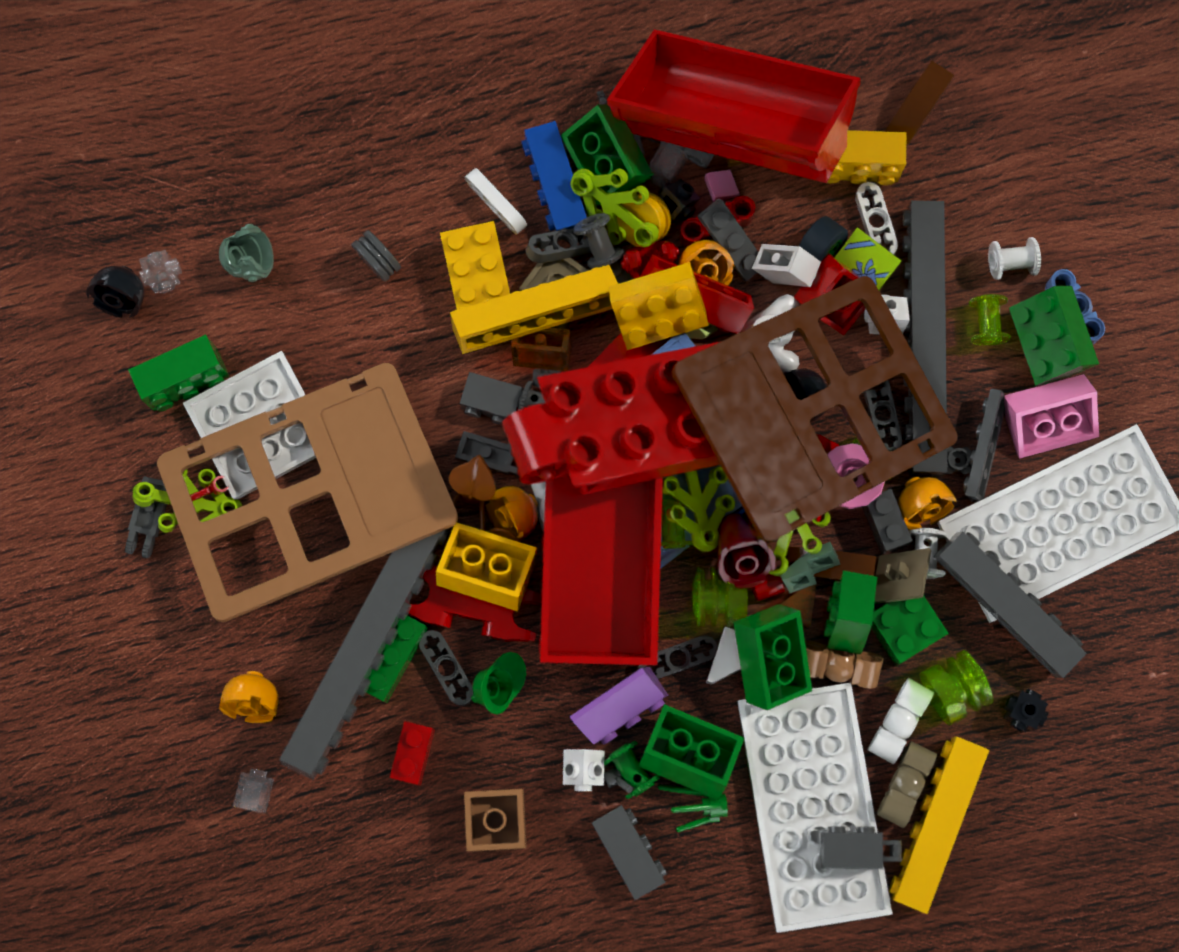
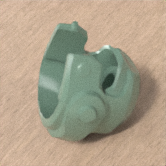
[219,224,274,282]

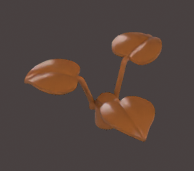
[449,455,520,542]

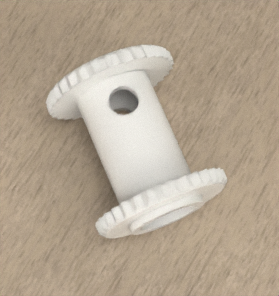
[988,237,1041,280]
[909,528,947,579]

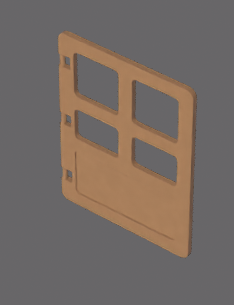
[157,363,458,622]

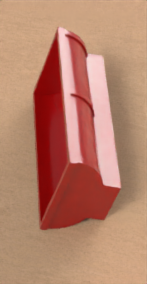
[607,29,861,183]

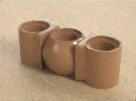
[805,641,883,689]

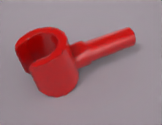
[190,476,229,501]

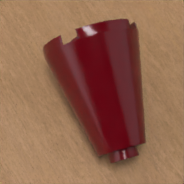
[717,513,776,589]

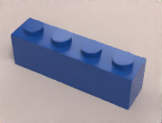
[521,121,587,231]

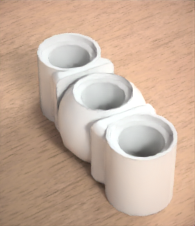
[868,678,934,764]

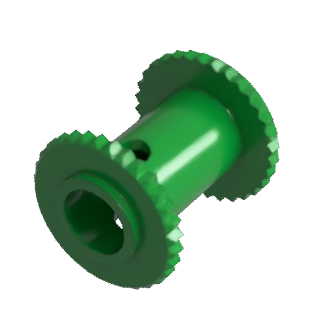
[604,741,660,799]

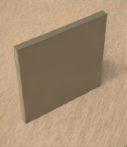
[874,548,931,604]

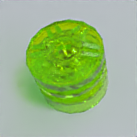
[692,567,747,627]
[920,650,994,726]

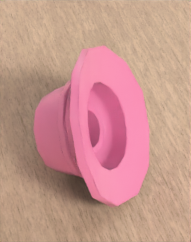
[827,443,885,509]

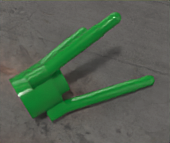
[658,784,728,832]

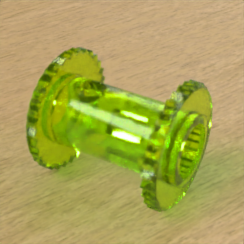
[969,294,1011,346]
[661,499,693,549]

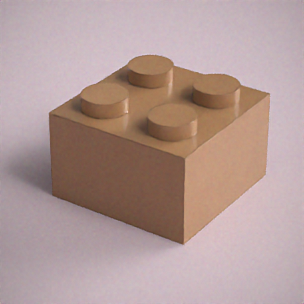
[464,789,527,851]

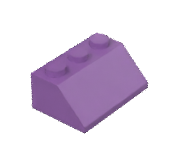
[570,667,668,745]

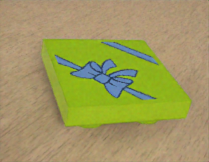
[834,227,902,290]

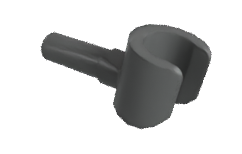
[604,767,633,793]

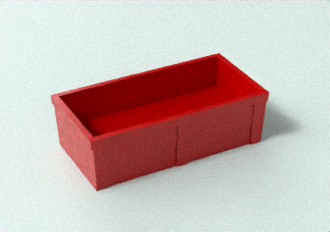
[538,472,663,665]

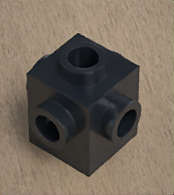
[658,179,700,224]
[1003,689,1049,733]

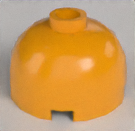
[678,240,734,285]
[898,477,956,530]
[485,486,538,541]
[219,671,278,723]

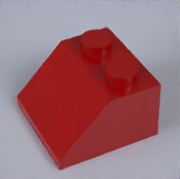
[794,253,865,336]

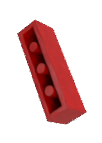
[640,255,754,334]

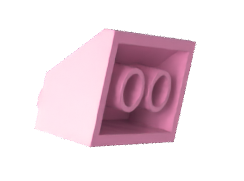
[1004,374,1099,459]

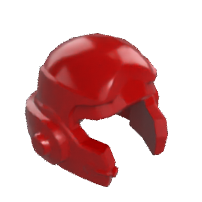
[620,241,680,279]

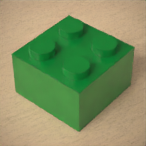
[824,570,877,655]
[871,595,949,667]

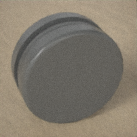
[351,230,401,282]

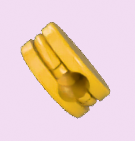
[617,193,671,247]

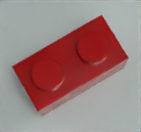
[390,721,435,786]

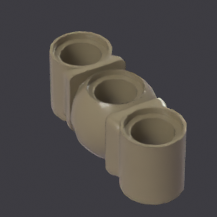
[877,741,937,828]

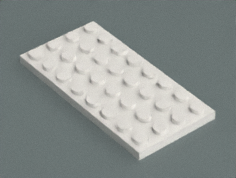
[937,424,1179,623]
[737,683,892,933]

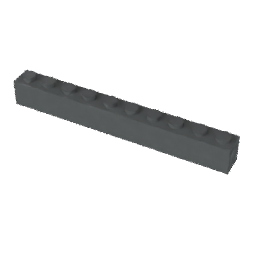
[902,200,947,477]
[279,529,451,781]

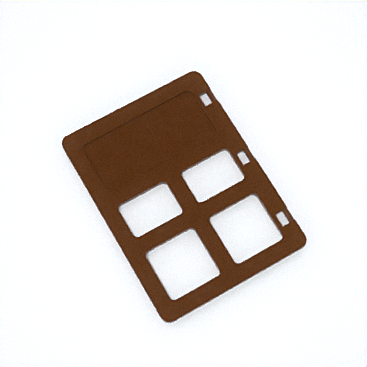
[672,276,957,542]

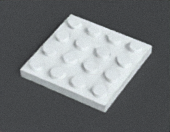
[183,351,316,500]

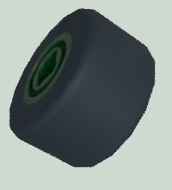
[799,216,848,262]

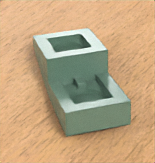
[781,542,840,593]

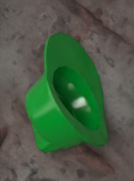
[471,652,526,715]

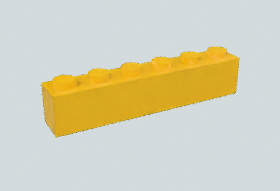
[450,265,618,354]
[889,737,989,914]

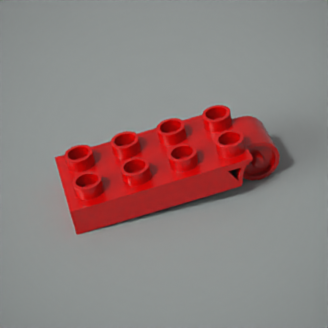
[502,342,720,495]

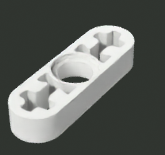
[464,168,527,234]
[855,182,898,254]

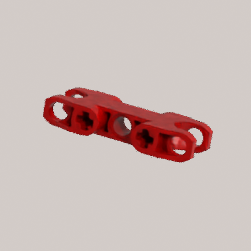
[407,566,542,643]

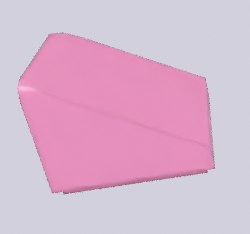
[705,170,740,202]

